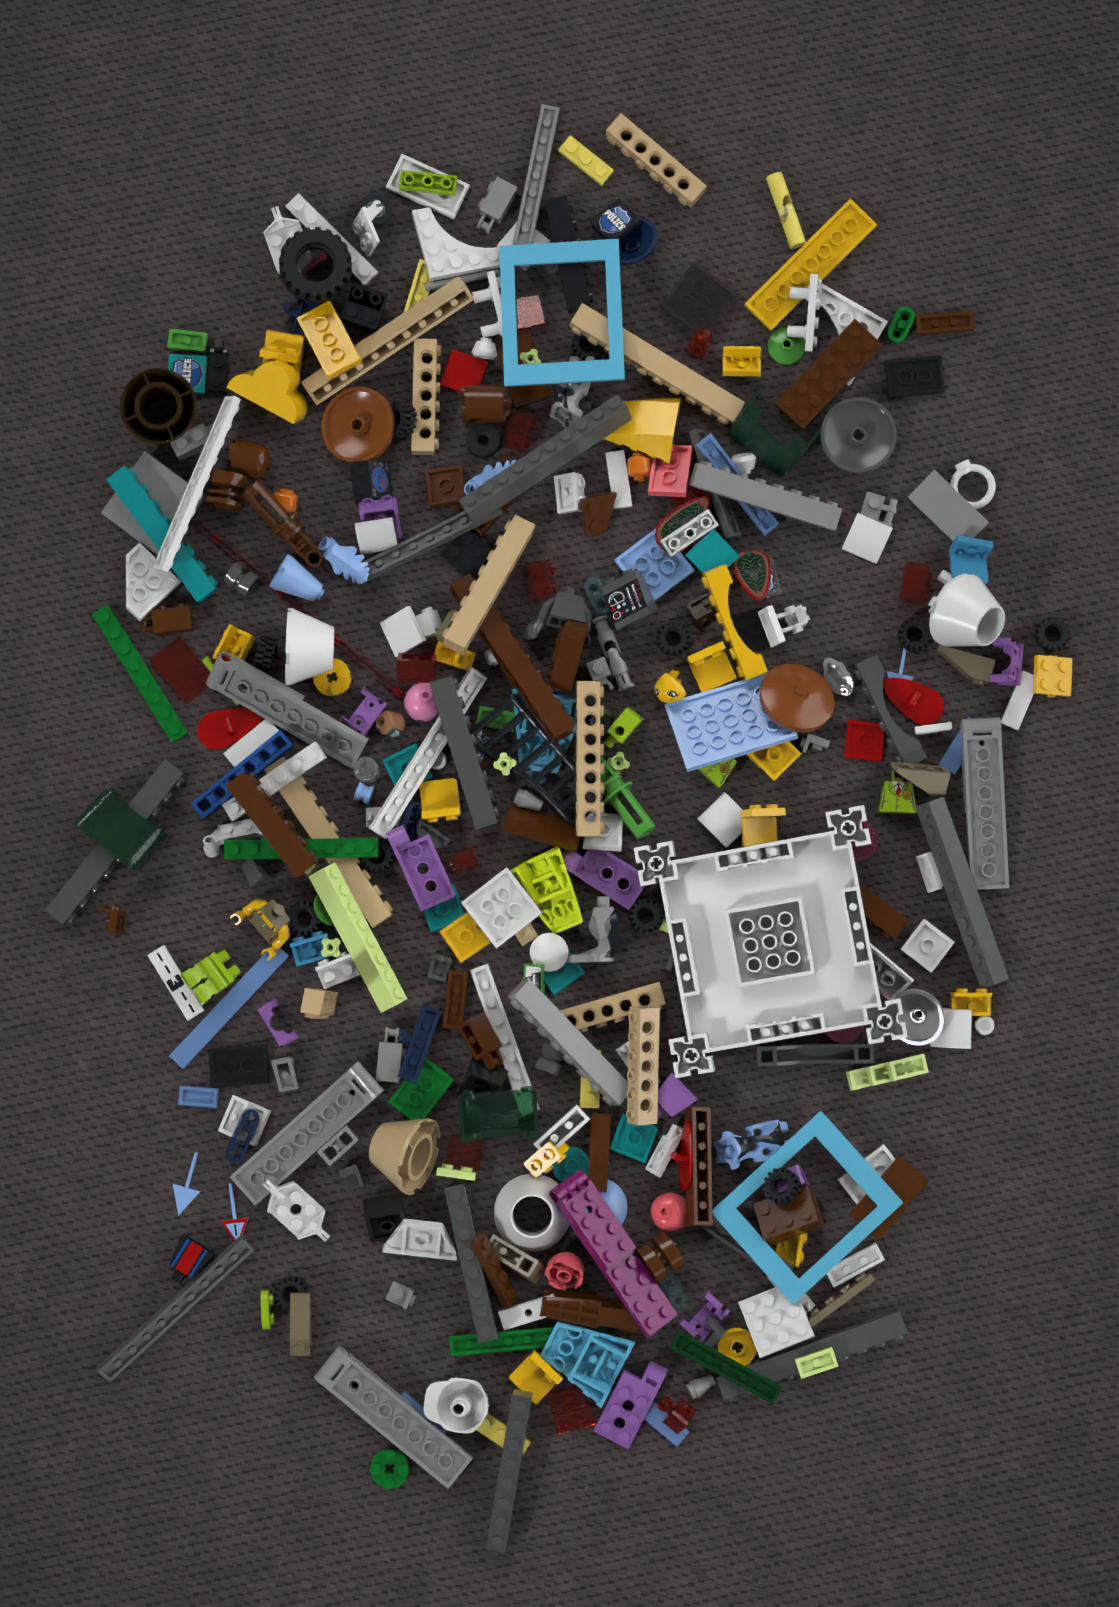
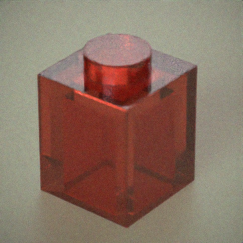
[448,847,479,875]

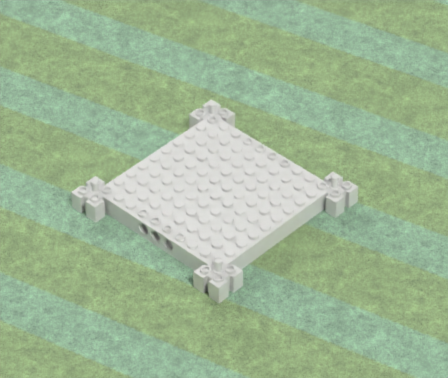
[634,805,908,1078]

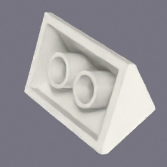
[870,943,914,1000]

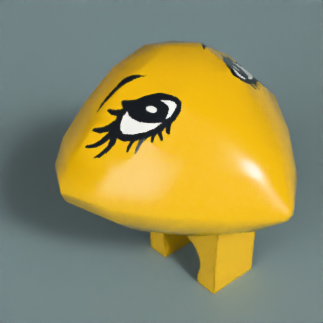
[654,670,686,703]

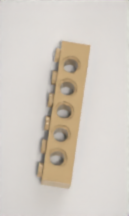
[606,113,707,208]
[411,339,441,455]
[560,982,666,1033]
[626,1006,660,1126]

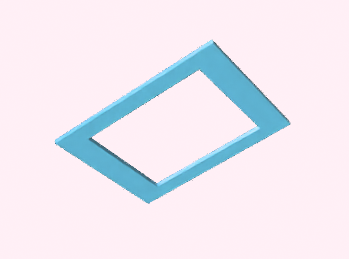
[499,239,625,387]
[712,1111,903,1304]

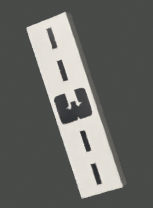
[147,945,205,1021]

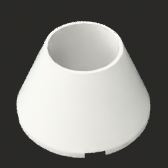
[929,573,1005,647]
[285,608,334,685]
[494,1173,569,1252]

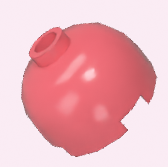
[650,1192,687,1232]
[545,1252,585,1291]

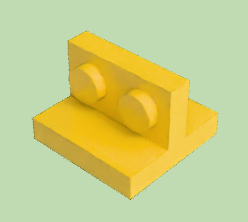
[259,330,305,374]

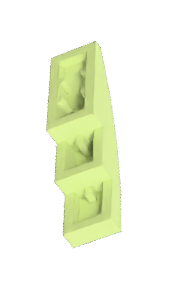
[846,1054,929,1091]

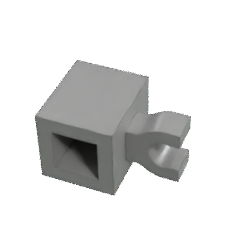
[586,657,614,691]

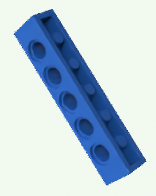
[191,730,295,820]

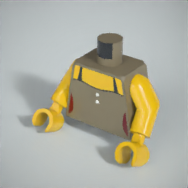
[230,899,290,960]

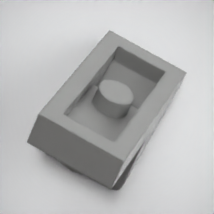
[271,1057,298,1093]

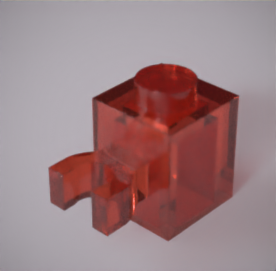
[656,1395,697,1435]

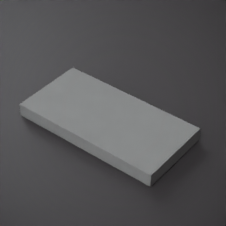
[908,470,989,541]

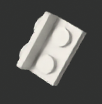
[554,472,585,514]
[315,952,360,989]

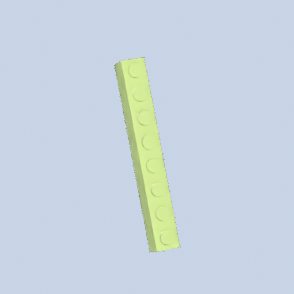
[308,862,407,1013]

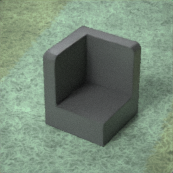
[338,1163,365,1191]

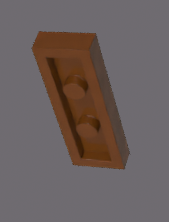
[915,311,974,335]
[443,970,468,1030]

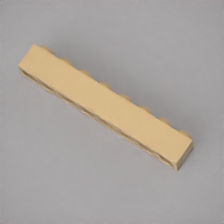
[442,514,536,655]

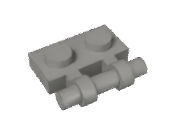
[860,491,898,527]

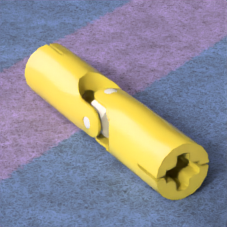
[766,172,806,249]

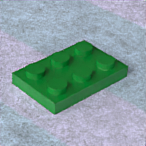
[388,1057,454,1120]

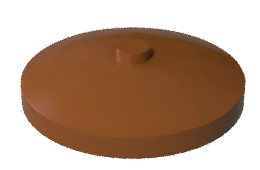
[321,387,395,462]
[759,664,835,733]

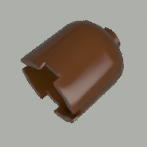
[226,438,272,480]

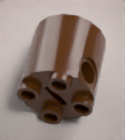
[461,384,511,424]

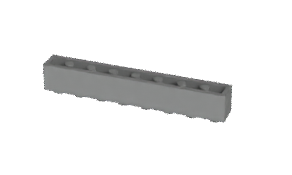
[689,461,842,531]
[508,979,628,1105]

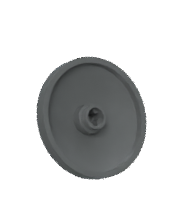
[820,397,897,474]

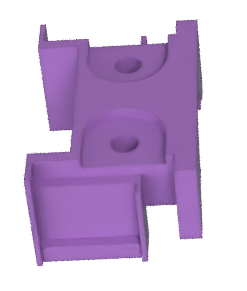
[990,638,1024,686]
[339,686,388,736]
[258,999,300,1047]
[678,1289,730,1342]

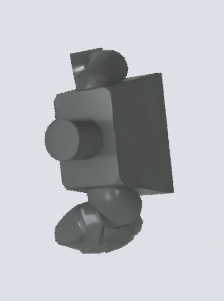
[523,587,592,644]

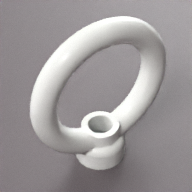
[950,459,996,509]

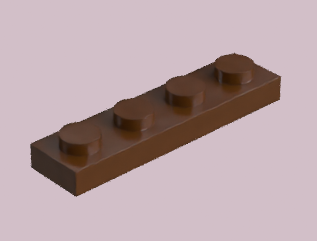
[470,1231,518,1308]

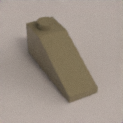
[936,645,995,686]
[890,762,951,796]
[490,1234,546,1284]
[290,1293,312,1356]

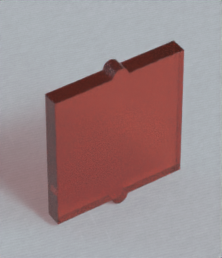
[516,295,546,331]
[446,1134,484,1171]

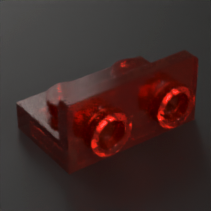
[502,409,536,453]
[526,558,556,601]

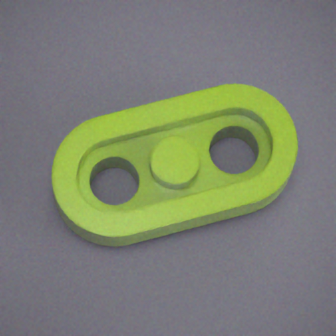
[260,1290,275,1330]

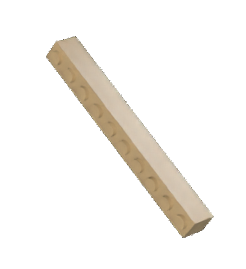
[301,276,474,405]
[569,303,745,425]
[264,756,393,928]

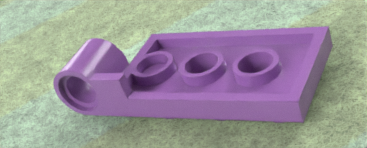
[386,825,456,911]
[562,849,644,910]
[594,1360,668,1449]

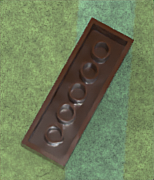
[775,319,883,431]
[226,771,320,880]

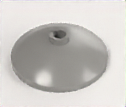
[893,989,945,1045]

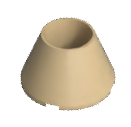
[369,1118,440,1195]

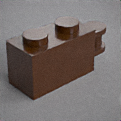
[138,603,194,636]
[458,1013,503,1070]

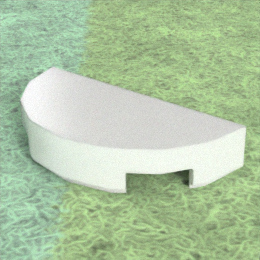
[914,722,952,735]

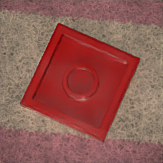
[440,350,488,393]
[843,719,885,762]

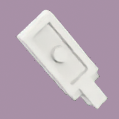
[646,1124,683,1178]

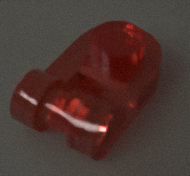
[685,327,713,360]

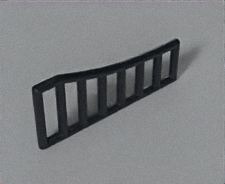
[469,694,605,827]

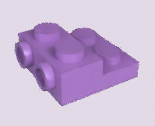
[358,495,402,538]

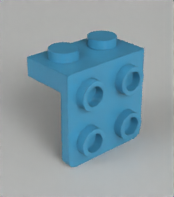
[949,535,994,585]

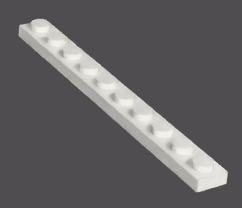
[152,396,241,573]
[369,667,487,839]

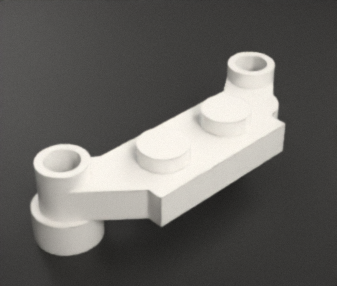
[203,819,266,858]

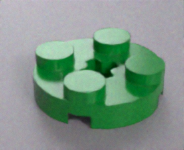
[370,1448,409,1489]

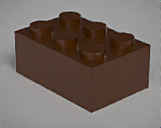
[547,620,589,692]
[753,1184,825,1246]

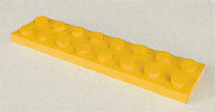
[744,198,877,331]

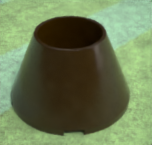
[120,368,197,444]

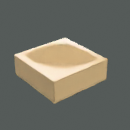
[515,923,538,946]

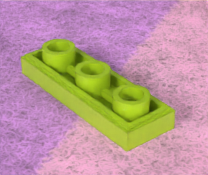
[399,170,457,196]

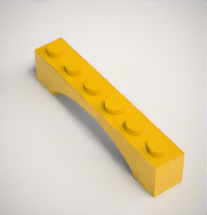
[701,564,768,680]

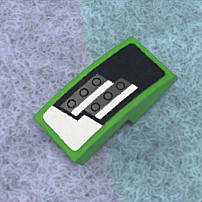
[524,963,545,995]

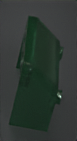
[728,384,821,477]

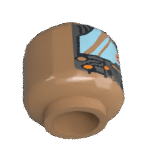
[376,710,405,737]

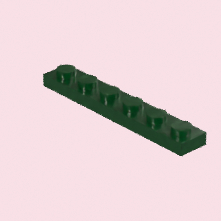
[669,1329,783,1405]

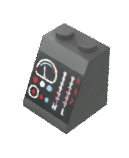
[601,568,659,630]

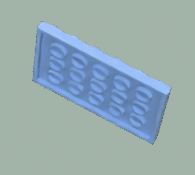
[664,673,798,772]

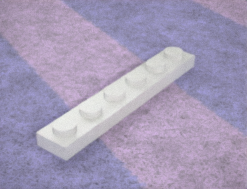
[285,193,378,286]
[222,742,327,821]

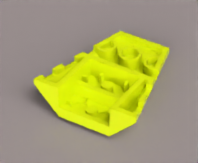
[509,847,583,934]

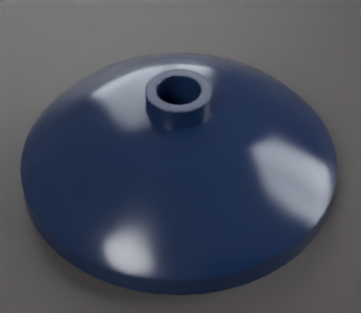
[603,217,658,265]

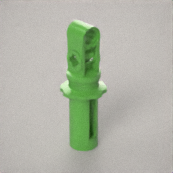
[585,755,656,840]

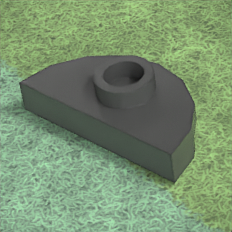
[416,818,451,848]

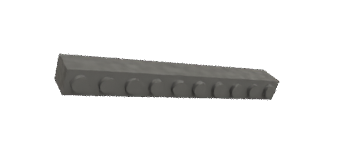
[459,394,632,525]
[45,759,186,925]
[916,797,1009,988]
[715,1309,908,1401]

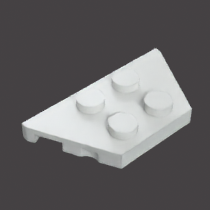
[383,1219,458,1261]

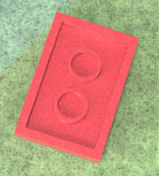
[648,445,693,497]

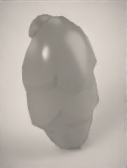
[823,658,854,696]

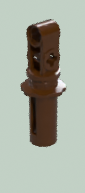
[241,479,323,567]

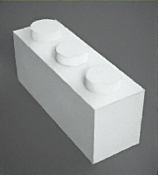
[533,1104,590,1150]

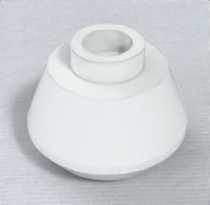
[472,338,497,359]
[731,453,756,474]

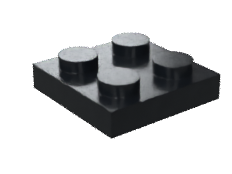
[441,530,491,576]

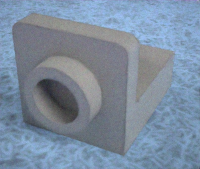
[799,733,830,754]
[385,1281,416,1309]

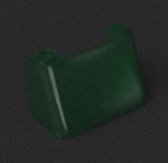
[73,787,168,871]
[458,1086,539,1143]

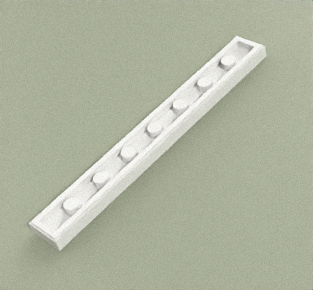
[470,964,540,1116]

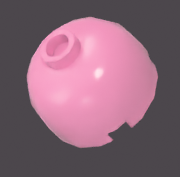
[404,683,439,722]

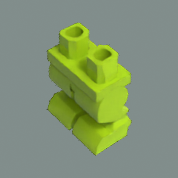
[181,950,241,1006]

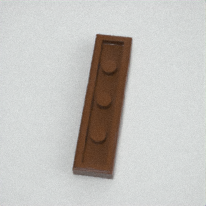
[588,1113,611,1193]

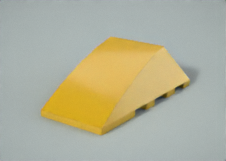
[603,397,682,464]

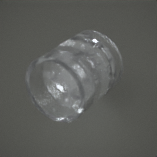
[353,757,380,784]

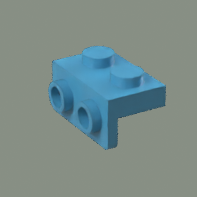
[289,931,333,967]

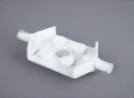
[263,206,313,277]
[262,1179,330,1242]

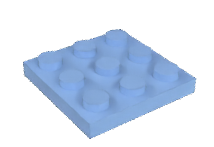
[614,529,695,601]

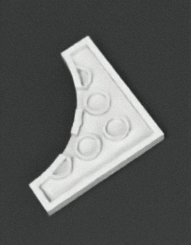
[412,207,500,281]
[816,284,888,387]

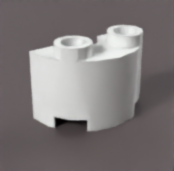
[414,607,442,638]

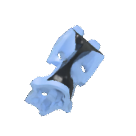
[713,1120,789,1170]

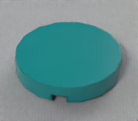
[552,1146,589,1182]

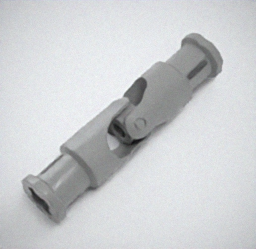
[591,615,635,692]

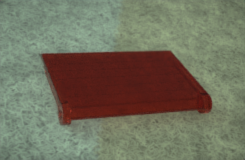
[149,636,210,704]

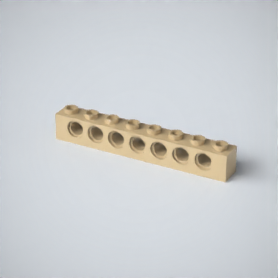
[576,681,604,837]
[300,988,338,1019]

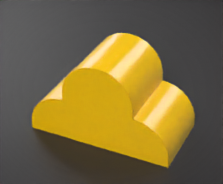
[227,360,307,424]

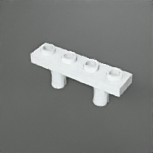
[472,271,503,338]
[787,274,822,352]

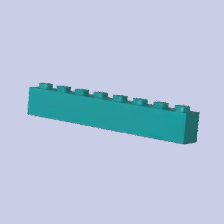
[106,466,219,603]

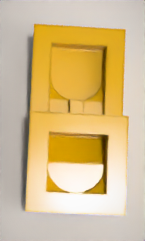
[432,641,476,671]

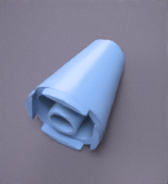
[269,554,325,602]

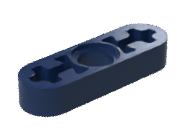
[399,801,422,841]
[225,1108,259,1163]

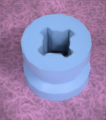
[354,782,375,805]

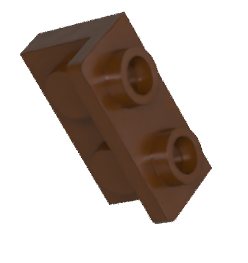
[99,905,126,935]

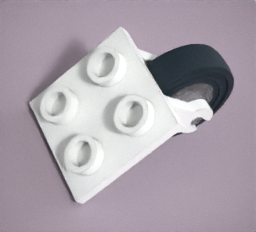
[353,193,392,257]

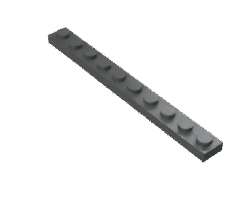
[96,1235,255,1382]

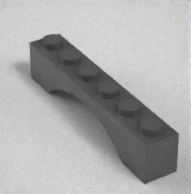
[853,654,927,764]
[755,1042,874,1066]

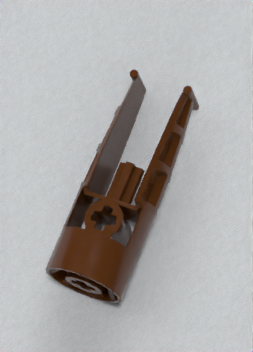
[540,1289,639,1336]

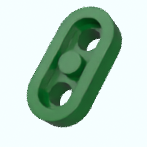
[887,307,915,344]

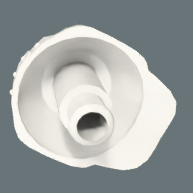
[424,1378,489,1434]

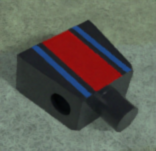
[170,1233,215,1284]

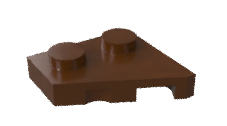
[580,491,617,537]

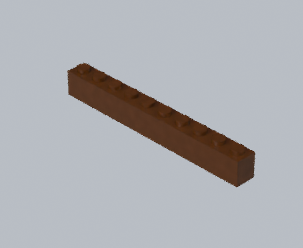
[449,573,575,744]

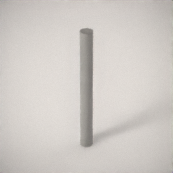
[424,268,499,291]

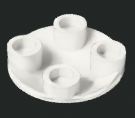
[530,933,568,972]

